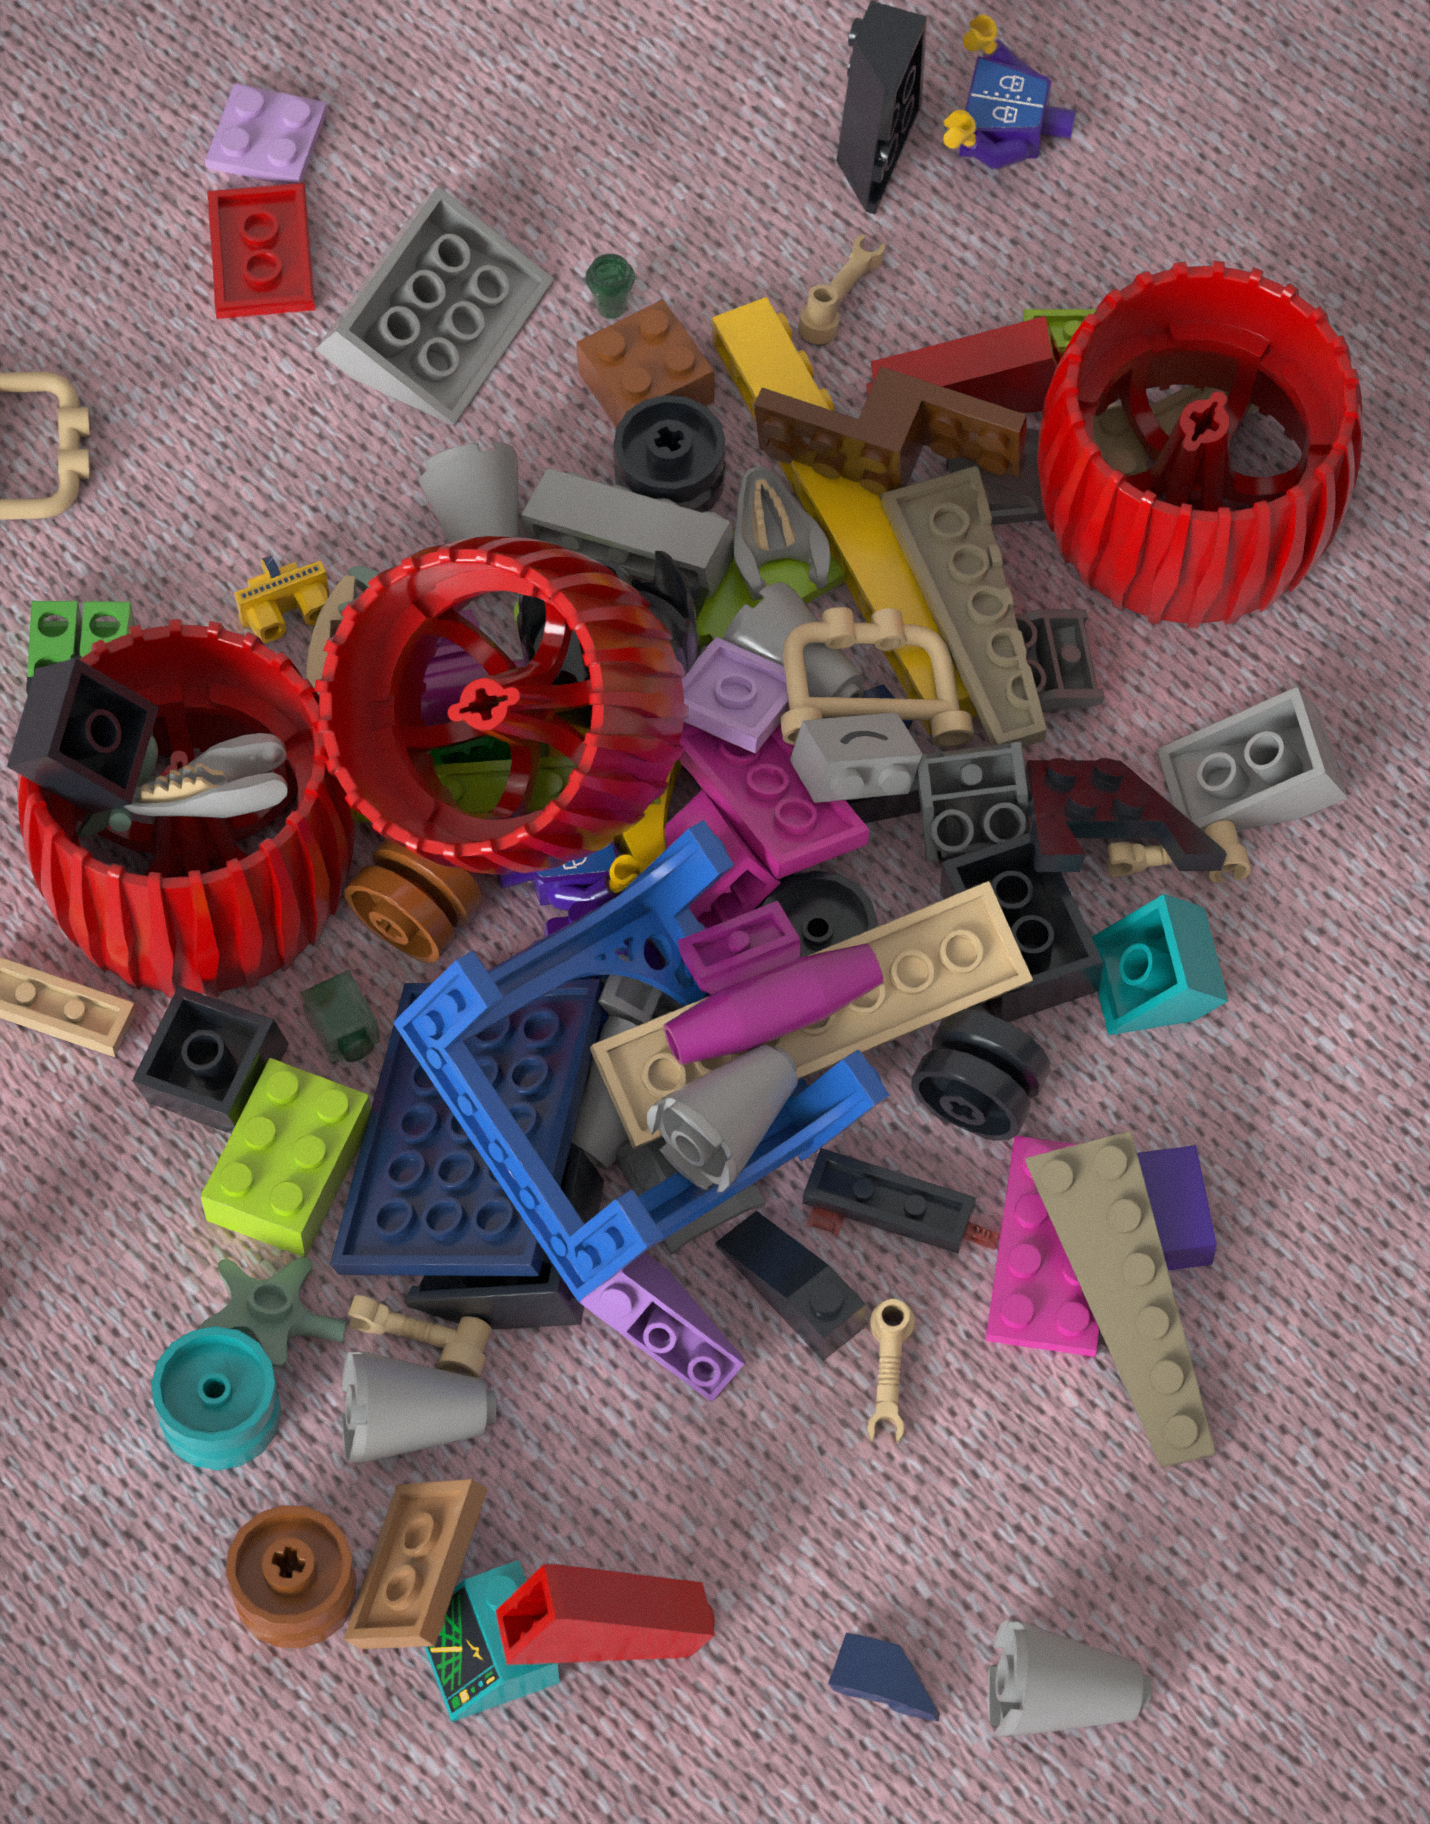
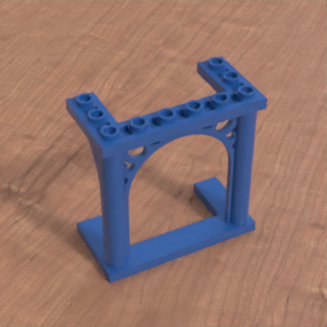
[393,820,890,1302]

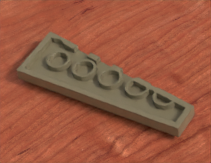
[881,465,1047,747]
[1025,1131,1216,1469]

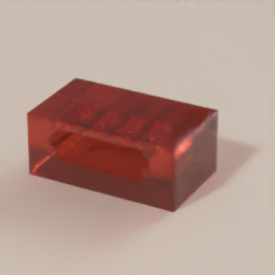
[807,1206,845,1236]
[964,1222,1000,1250]

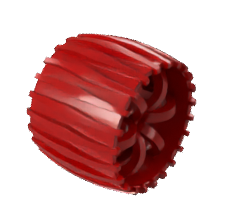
[1037,260,1363,628]
[314,536,689,874]
[17,619,355,998]

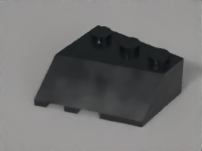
[836,0,927,215]
[404,1147,604,1330]

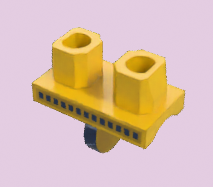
[234,555,329,644]

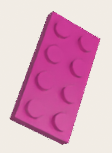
[679,722,870,880]
[985,1136,1099,1357]

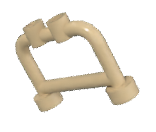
[0,371,90,520]
[780,607,974,748]

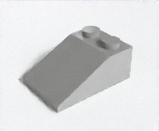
[1157,686,1348,832]

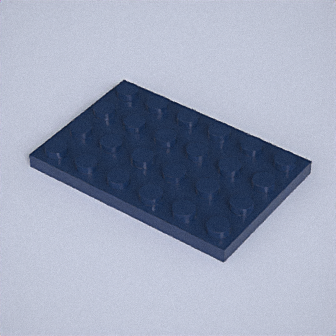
[330,979,604,1276]

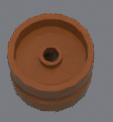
[344,839,483,963]
[226,1505,357,1648]

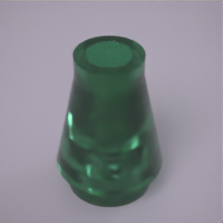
[585,253,635,319]

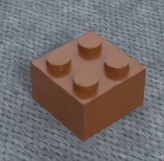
[576,299,715,427]

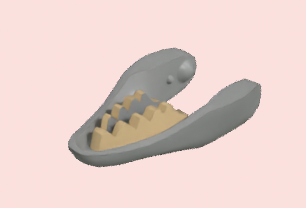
[734,467,830,601]
[124,733,287,818]

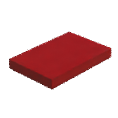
[207,183,315,319]

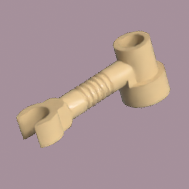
[798,234,885,345]
[1106,820,1251,883]
[348,1295,492,1379]
[867,1299,915,1444]

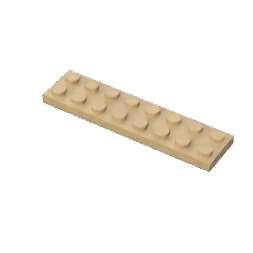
[590,881,1033,1149]

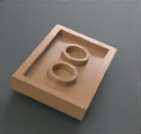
[343,1479,487,1649]

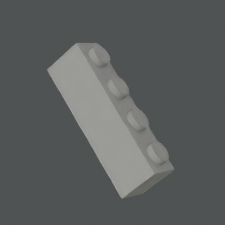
[521,468,735,598]

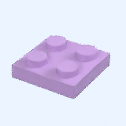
[205,83,328,184]
[682,637,790,753]

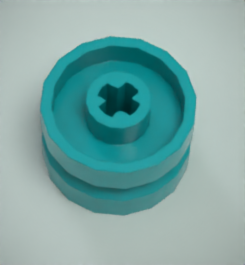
[151,1326,282,1471]

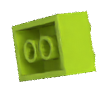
[200,1058,371,1258]

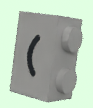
[790,712,922,803]

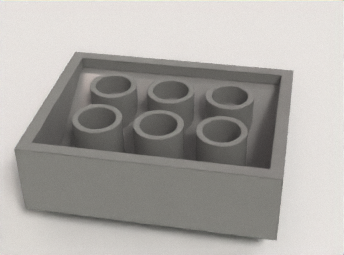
[315,186,554,425]

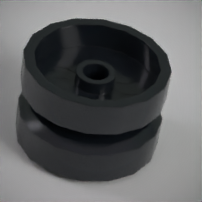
[613,395,726,513]
[762,870,877,957]
[911,1009,1051,1141]

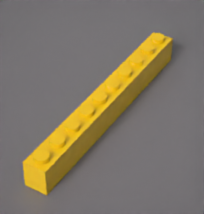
[712,297,978,735]

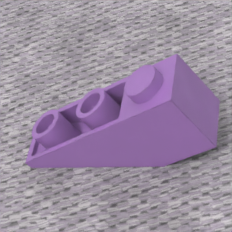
[579,1253,746,1402]

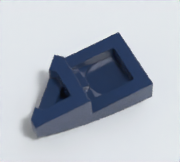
[828,1632,941,1722]

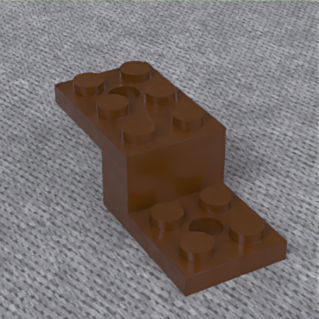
[754,367,1027,495]

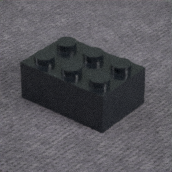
[940,833,1103,1022]

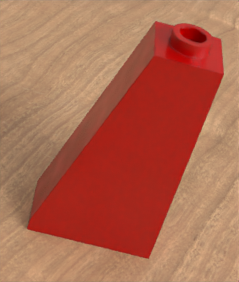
[866,316,1062,413]
[495,1564,715,1665]

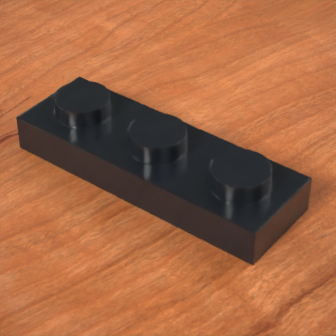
[803,1148,976,1254]

